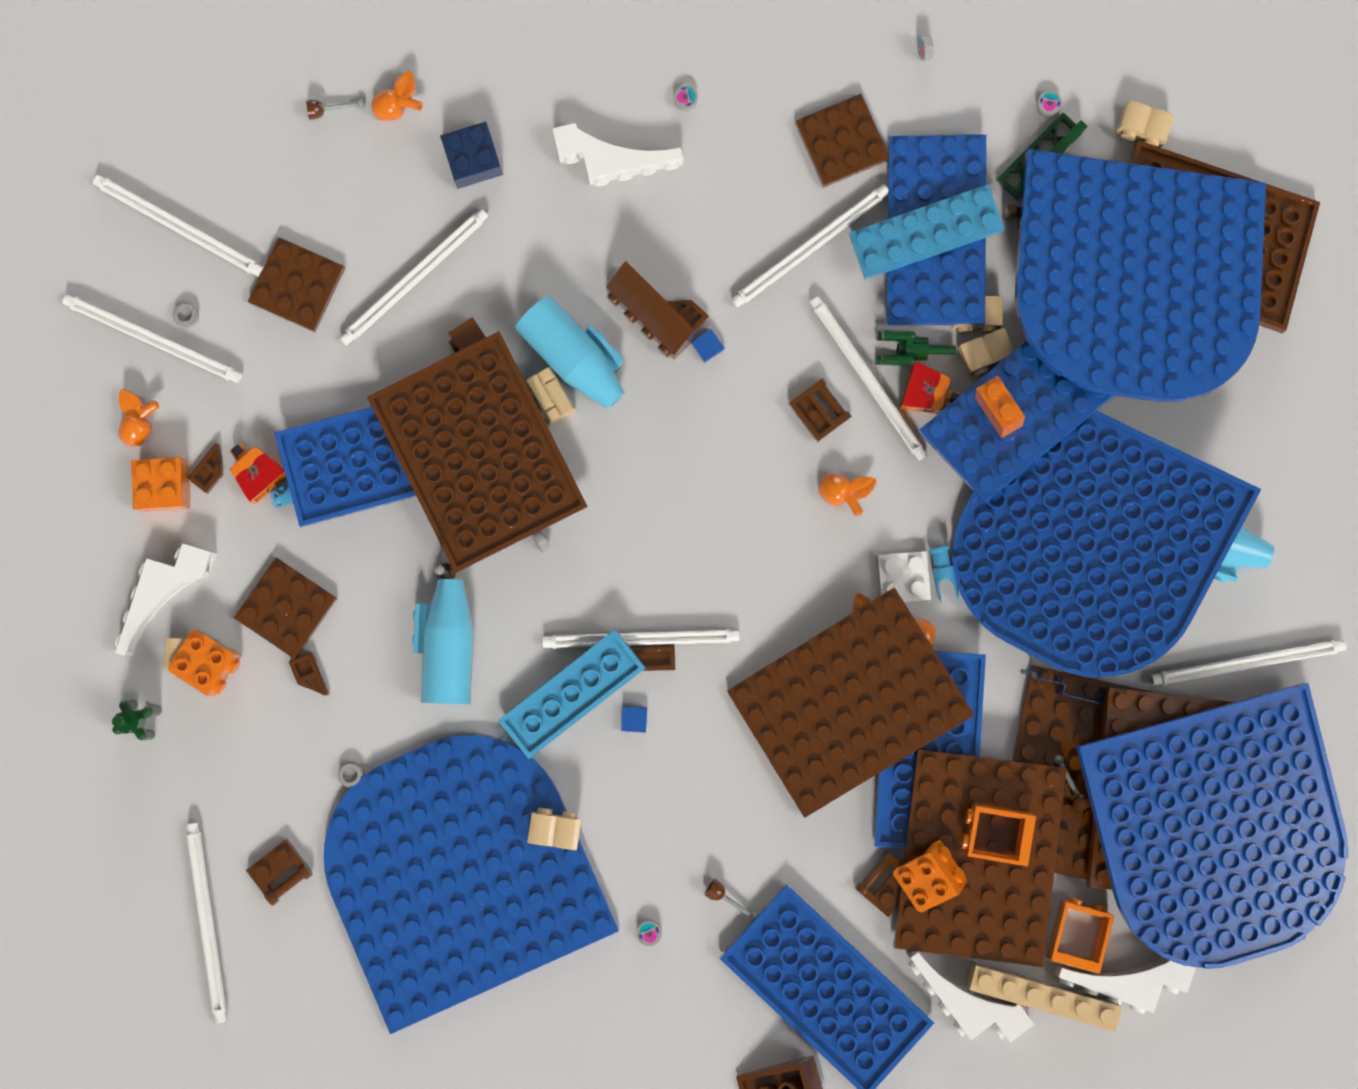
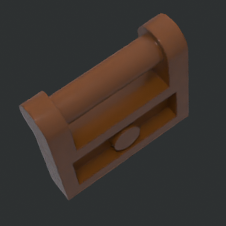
[788,378,852,443]
[246,839,313,906]
[854,850,903,917]

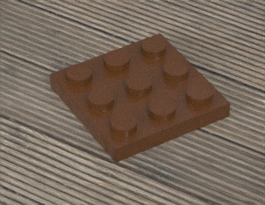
[795,94,889,188]
[248,237,345,332]
[234,557,338,659]

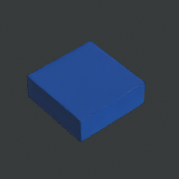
[691,329,725,363]
[621,706,648,733]

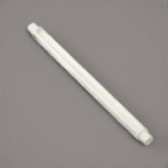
[93,175,264,277]
[731,185,889,308]
[339,208,488,346]
[62,294,242,383]
[810,296,928,461]
[543,629,739,649]
[1150,640,1346,686]
[186,822,227,1024]

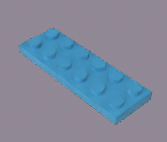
[849,184,1005,280]
[498,629,646,759]

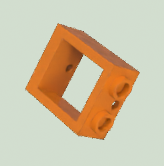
[961,803,1036,866]
[1046,897,1115,974]

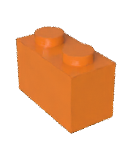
[975,376,1025,438]

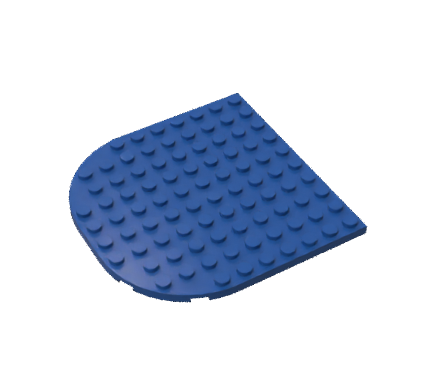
[1015,149,1266,402]
[952,411,1262,677]
[1076,683,1349,969]
[323,735,619,1034]

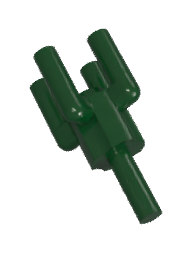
[875,330,956,366]
[112,700,162,741]

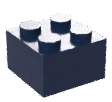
[440,121,503,189]

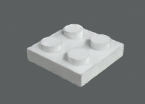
[877,551,931,602]

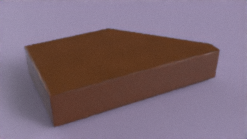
[666,300,709,332]
[187,443,223,494]
[288,652,329,696]

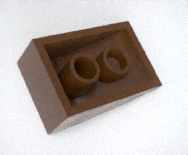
[736,1056,823,1089]

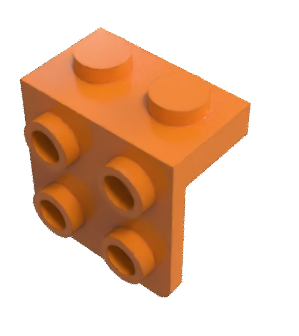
[168,629,242,696]
[893,840,968,912]

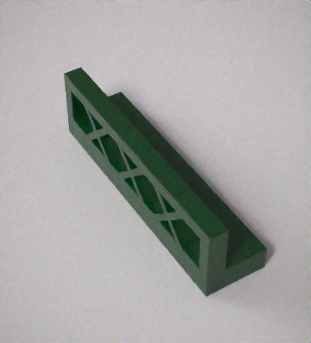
[996,112,1088,200]

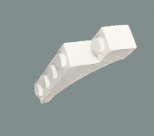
[552,123,683,186]
[115,543,217,656]
[907,951,1034,1043]
[1053,957,1196,1014]

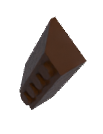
[606,261,695,360]

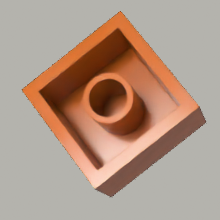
[131,457,190,512]

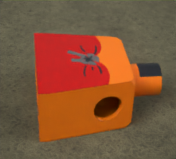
[900,361,961,414]
[230,443,286,504]

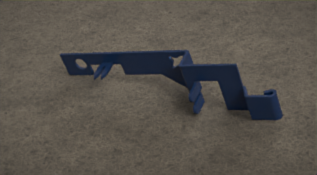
[1020,669,1104,705]

